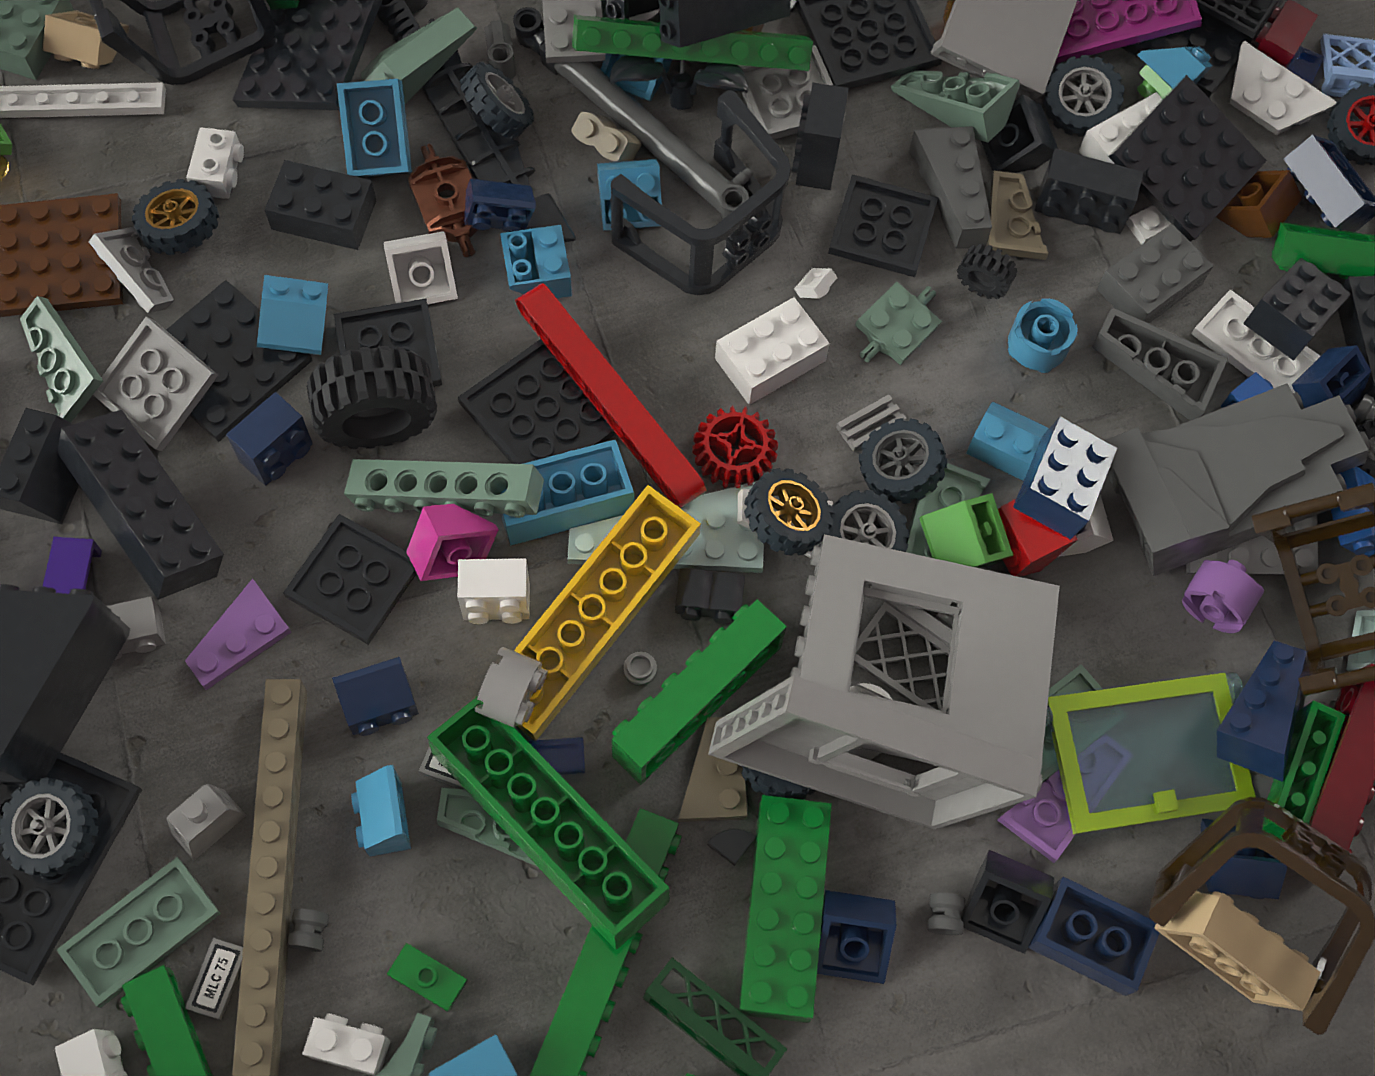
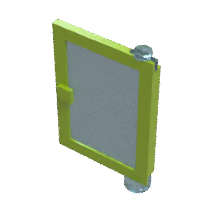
[1045,672,1256,834]

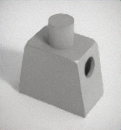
[167,784,247,860]

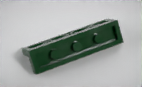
[643,957,787,1076]

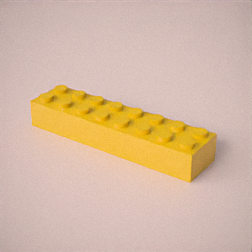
[514,485,701,741]

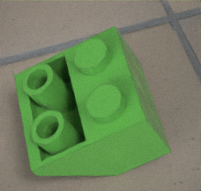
[919,493,1013,568]

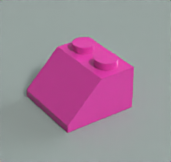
[406,504,499,581]

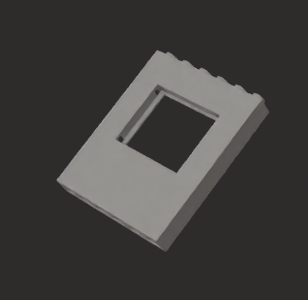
[790,534,1060,774]
[708,675,1042,830]

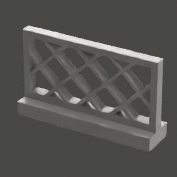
[854,601,952,711]

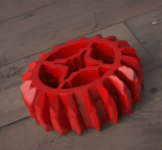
[692,405,778,489]

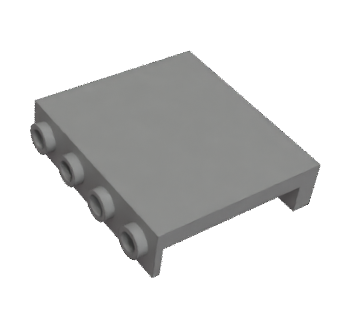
[931,0,1077,100]

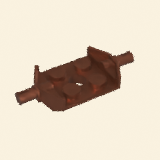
[408,144,478,257]

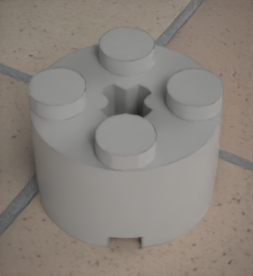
[475,647,548,728]

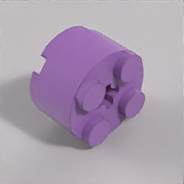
[1182,560,1264,633]

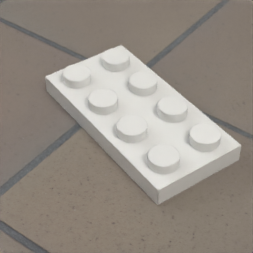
[1191,289,1320,393]

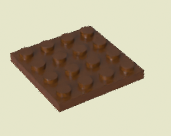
[0,193,123,317]

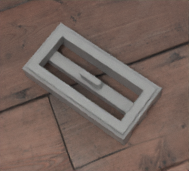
[836,394,907,452]

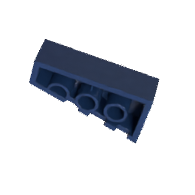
[1217,641,1307,782]

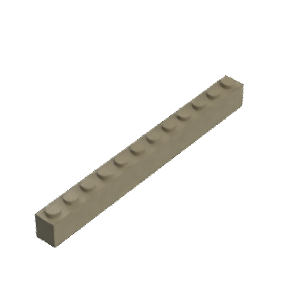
[232,679,307,1076]

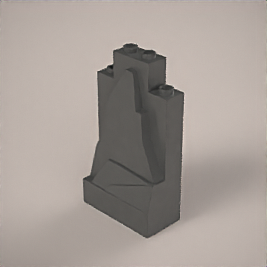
[1103,383,1371,576]

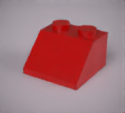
[998,499,1078,577]

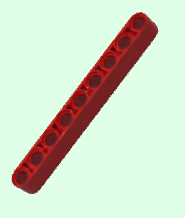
[515,283,706,509]

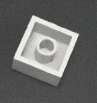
[457,558,530,624]

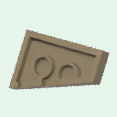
[987,171,1048,260]
[678,717,747,822]

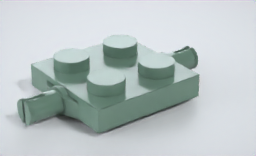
[855,282,942,365]

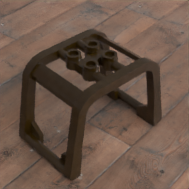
[1251,482,1375,696]
[1149,797,1375,1035]

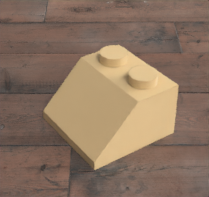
[43,11,129,69]

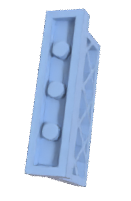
[1320,34,1375,97]

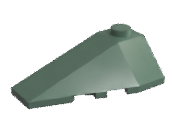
[361,7,477,104]
[891,71,1020,142]

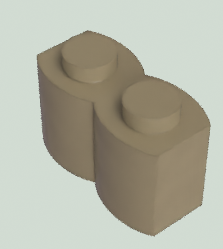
[571,112,642,162]

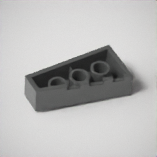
[909,126,992,249]
[1092,307,1228,421]

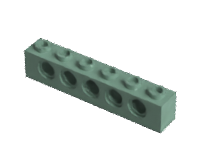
[344,459,544,518]

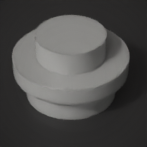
[624,652,657,685]

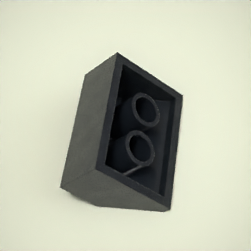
[0,408,79,524]

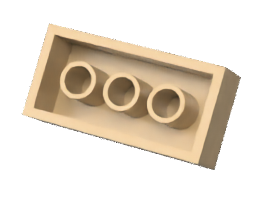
[1154,891,1321,1011]

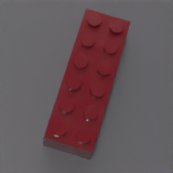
[1309,663,1375,854]

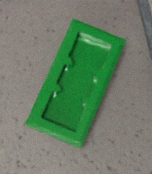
[387,943,468,1013]

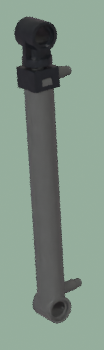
[513,7,753,220]

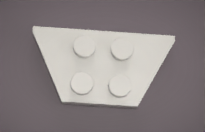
[1229,41,1337,135]

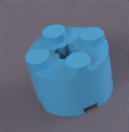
[1008,298,1078,373]

